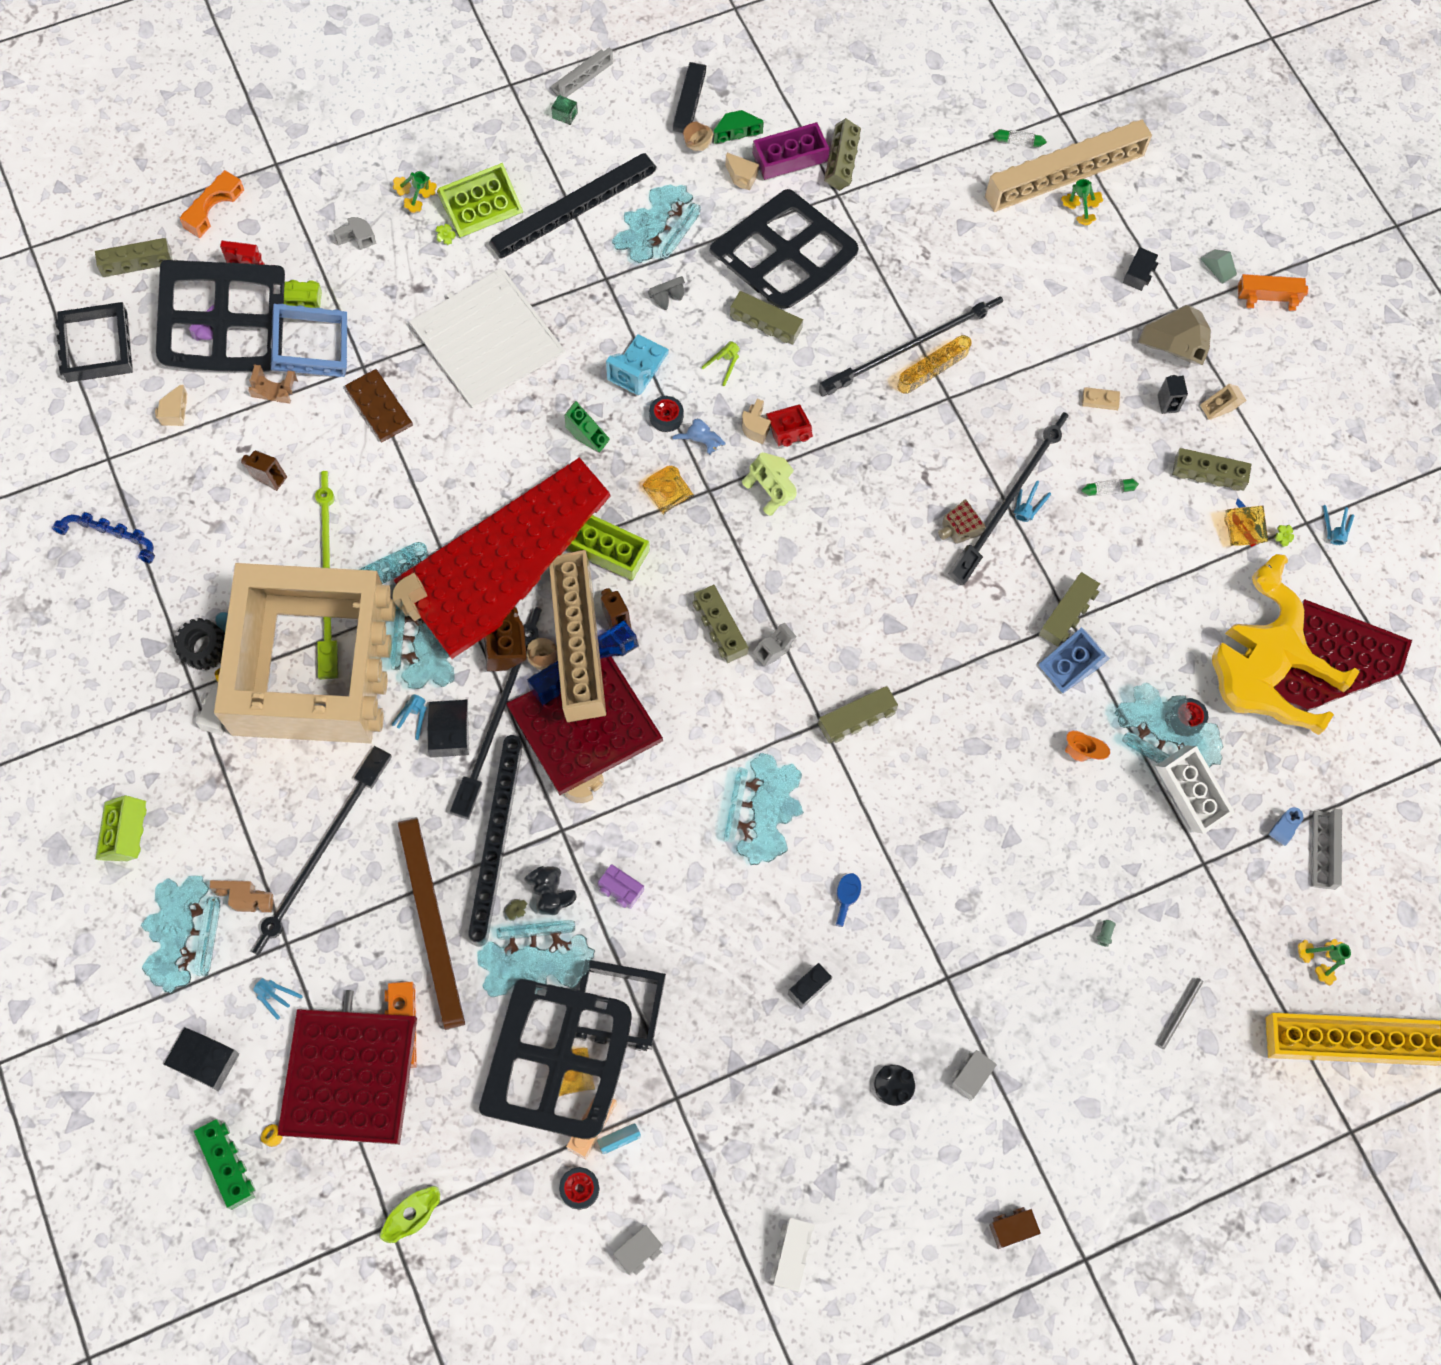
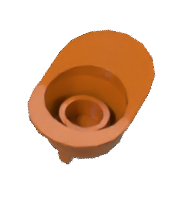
[1065,730,1110,762]

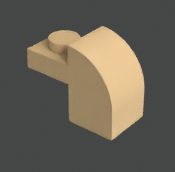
[742,399,771,444]
[393,573,428,621]
[564,774,604,803]

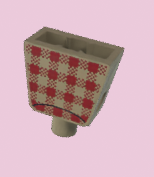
[938,499,986,544]

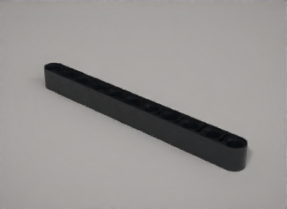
[489,153,657,258]
[468,735,522,947]

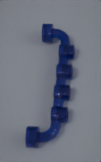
[52,512,155,564]

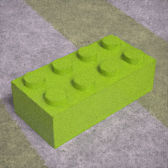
[566,515,650,581]

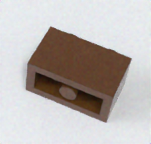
[989,1207,1041,1249]

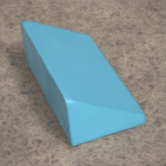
[597,1123,641,1154]

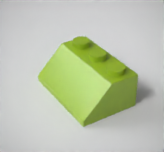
[95,795,147,862]

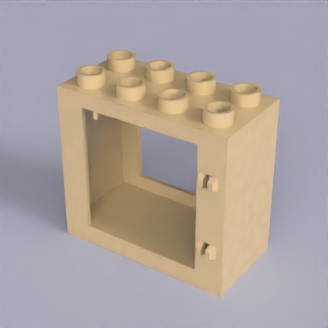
[214,563,396,744]

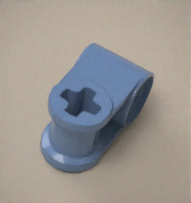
[1268,807,1304,846]

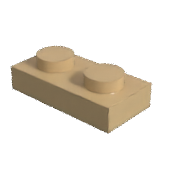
[1082,387,1120,411]

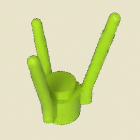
[702,341,740,386]

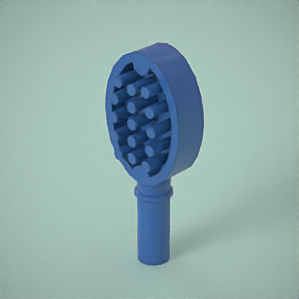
[835,873,862,927]

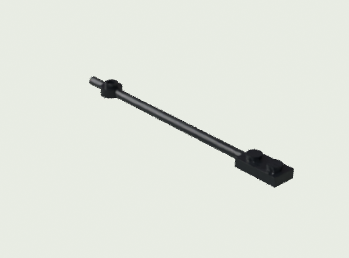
[819,296,1003,397]
[948,412,1069,586]
[450,607,542,820]
[252,745,392,956]

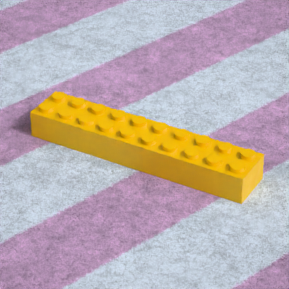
[1265,1013,1441,1066]

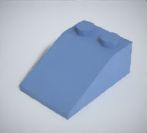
[1039,627,1110,693]

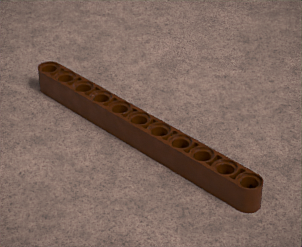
[398,817,465,1030]

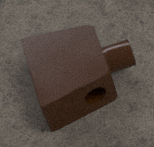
[241,450,287,491]
[600,588,632,637]

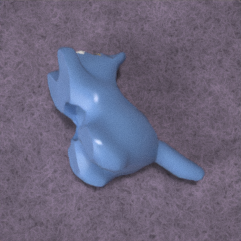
[672,418,726,455]

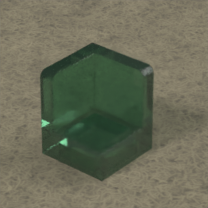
[551,95,578,125]

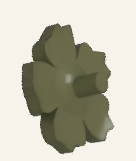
[505,899,528,921]

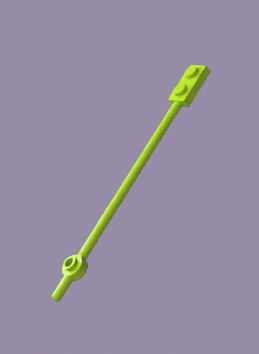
[315,471,339,680]

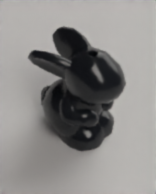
[524,866,577,916]

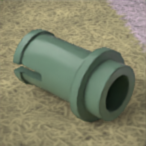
[1096,920,1116,947]

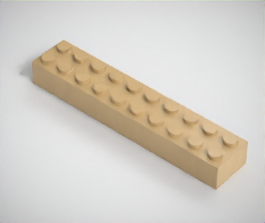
[985,119,1152,212]
[549,550,606,722]

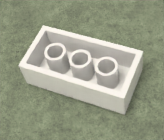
[1155,745,1235,834]

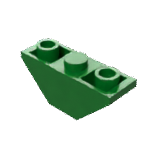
[713,110,764,144]
[564,401,610,453]

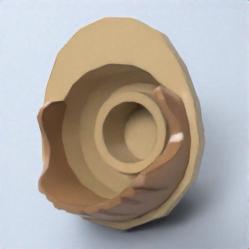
[683,121,713,151]
[527,638,558,671]

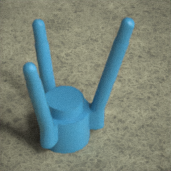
[1014,480,1051,522]
[1323,505,1355,545]
[392,694,427,740]
[253,978,303,1020]

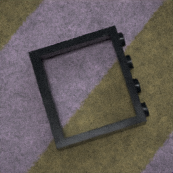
[55,302,133,383]
[575,959,666,1051]

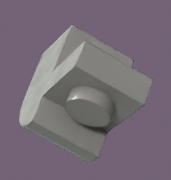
[333,217,377,250]
[753,623,797,666]

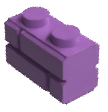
[598,864,645,909]

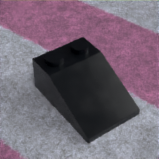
[427,699,469,758]
[163,1027,239,1092]

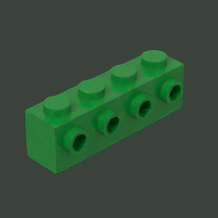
[194,1119,256,1210]

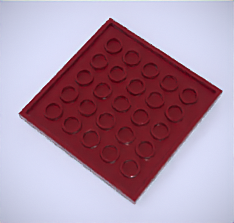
[506,651,664,796]
[277,1009,417,1145]

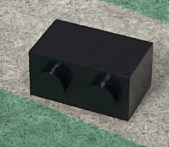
[1123,247,1159,291]
[1157,375,1188,414]
[788,963,833,1009]

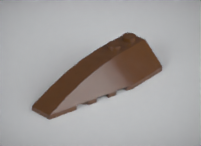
[484,606,527,671]

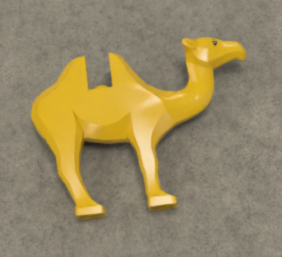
[1212,554,1359,735]

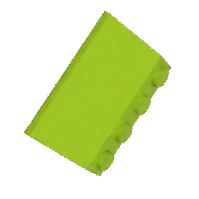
[437,162,523,238]

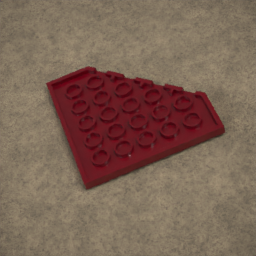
[1274,599,1412,712]

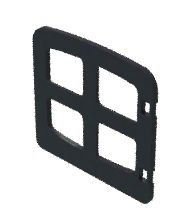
[709,189,859,309]
[156,260,285,373]
[479,979,632,1140]

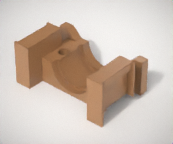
[248,365,298,404]

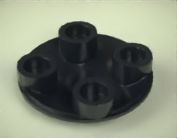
[874,1065,915,1106]

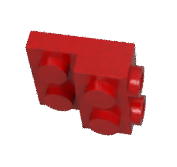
[220,240,265,265]
[766,404,813,447]

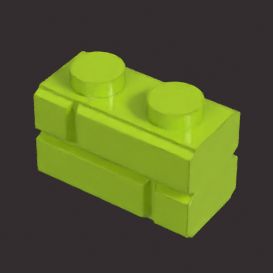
[284,280,322,308]

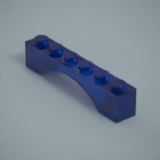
[527,621,639,706]

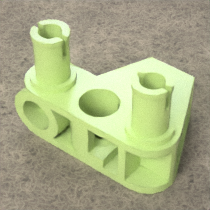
[742,452,797,516]

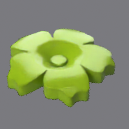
[435,224,456,245]
[1274,525,1294,547]

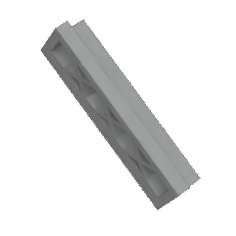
[551,47,613,100]
[1312,808,1342,890]

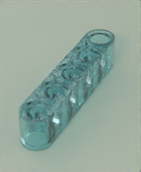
[359,542,429,584]

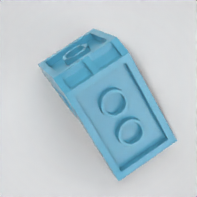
[606,334,669,395]

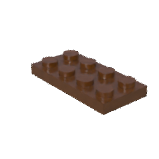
[345,369,413,443]

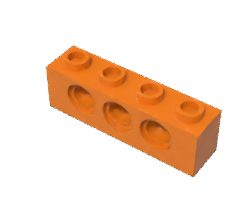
[385,982,417,1068]

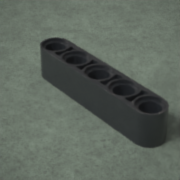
[673,62,707,133]

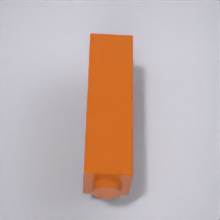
[1238,274,1308,311]

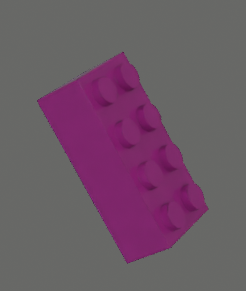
[752,122,829,180]

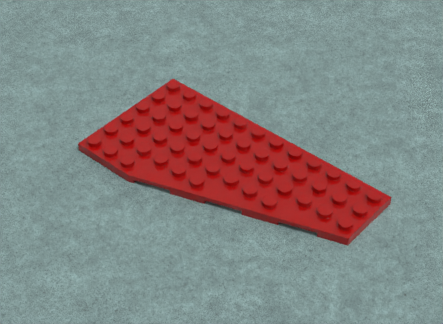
[394,457,611,659]

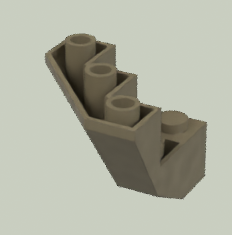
[1138,305,1211,365]

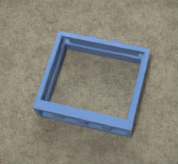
[271,304,347,377]

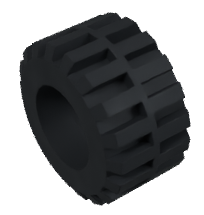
[174,618,225,670]

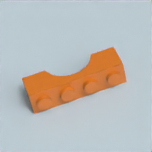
[180,170,244,238]

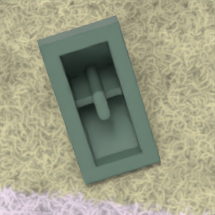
[1201,249,1237,284]

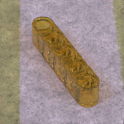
[897,335,972,394]

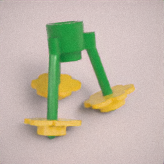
[393,171,437,213]
[1061,179,1103,225]
[1298,939,1351,986]

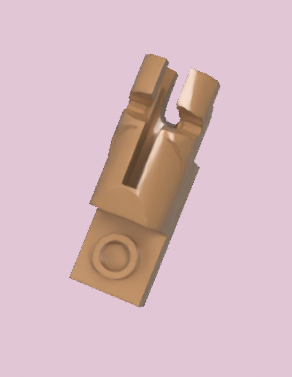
[210,880,273,913]

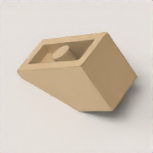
[725,152,759,190]
[1200,384,1247,420]
[155,385,188,426]

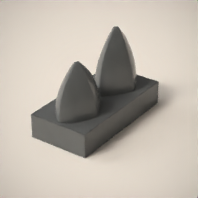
[648,276,685,310]

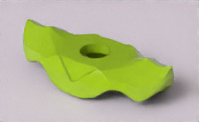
[380,1186,440,1243]

